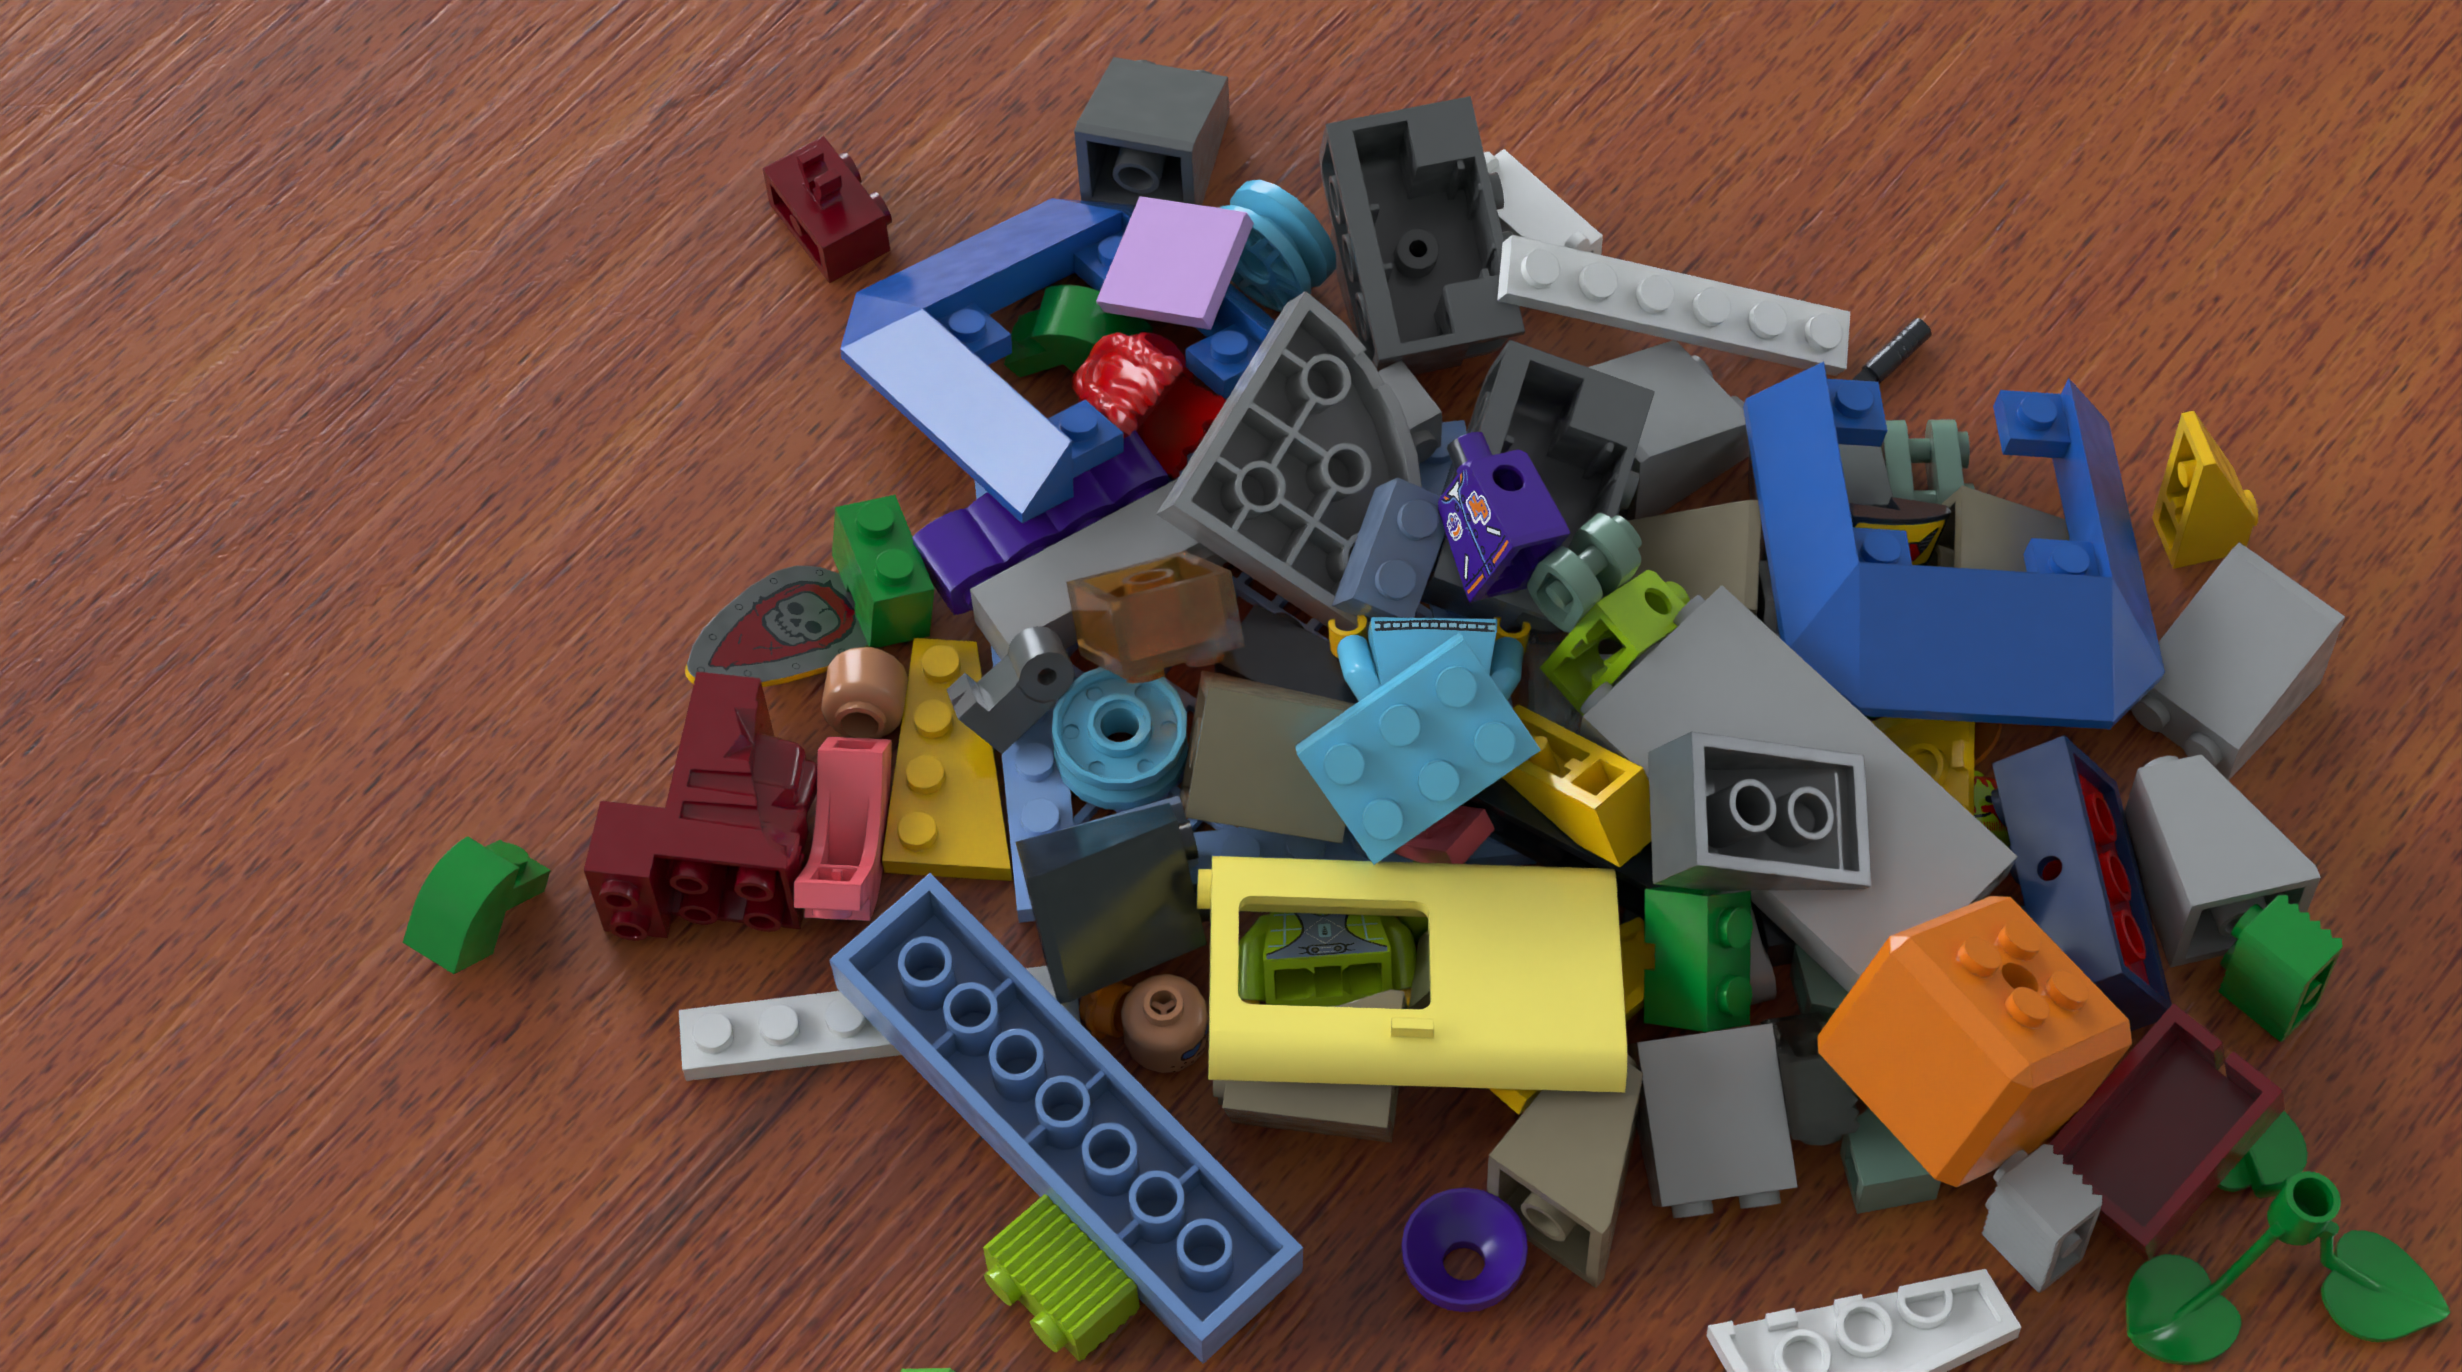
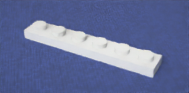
[1497,235,1850,376]
[679,966,1081,1081]

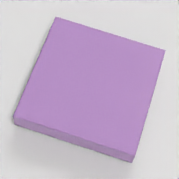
[1096,196,1254,330]

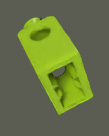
[1540,570,1690,717]

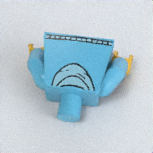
[1328,615,1531,701]

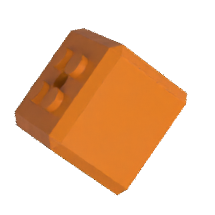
[1817,896,2132,1187]

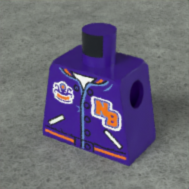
[1438,432,1570,602]

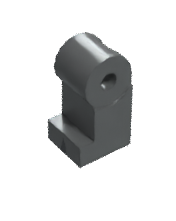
[946,626,1075,754]

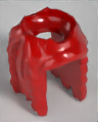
[1072,332,1226,480]

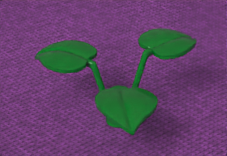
[2126,1111,2450,1365]

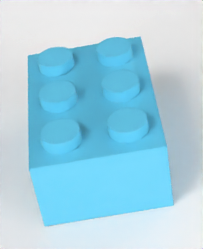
[1295,632,1541,865]

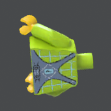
[1238,912,1417,1009]

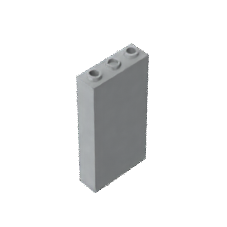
[1579,585,2018,992]

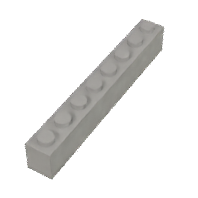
[970,360,1442,660]

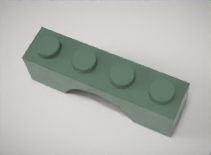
[1789,945,1941,1214]

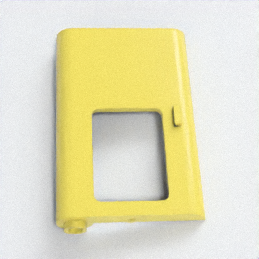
[1197,856,1627,1093]

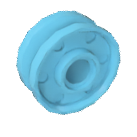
[1220,180,1336,312]
[1052,664,1188,810]

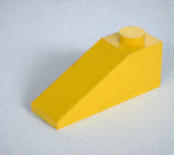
[2152,411,2258,569]
[1502,704,1651,867]

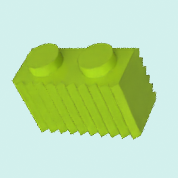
[983,1194,1140,1361]

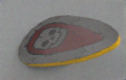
[685,565,869,687]

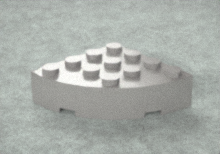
[1156,291,1422,645]

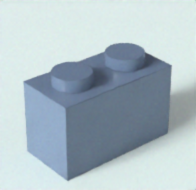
[1332,477,1445,622]

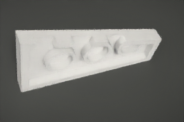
[1706,1269,2021,1372]

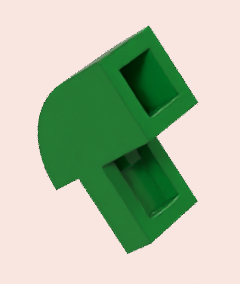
[1004,285,1153,378]
[402,836,551,974]

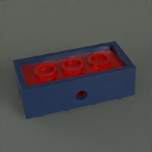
[1991,735,2172,1031]

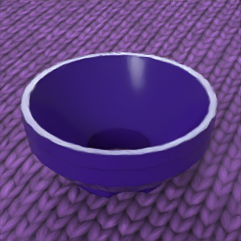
[1402,1188,1528,1312]

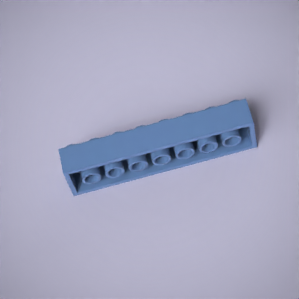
[829,873,1303,1364]

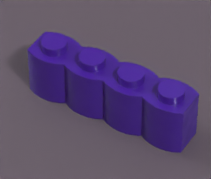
[912,430,1169,615]

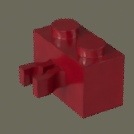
[762,136,892,283]

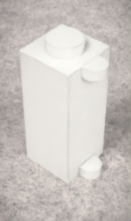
[1484,149,1603,255]

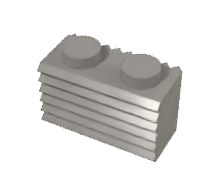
[1982,1144,2102,1293]

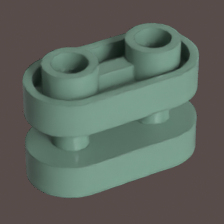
[1881,419,1975,504]
[1527,513,1642,633]

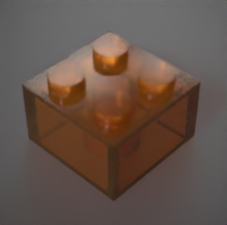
[1066,551,1245,683]

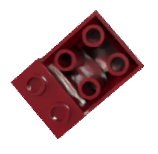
[584,672,817,941]

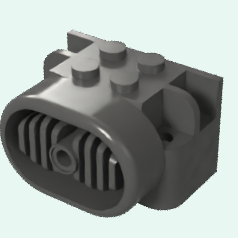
[1319,96,1525,375]
[1420,340,1655,635]

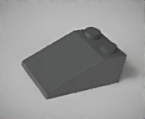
[1648,731,1871,891]

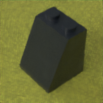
[1015,802,1210,1004]

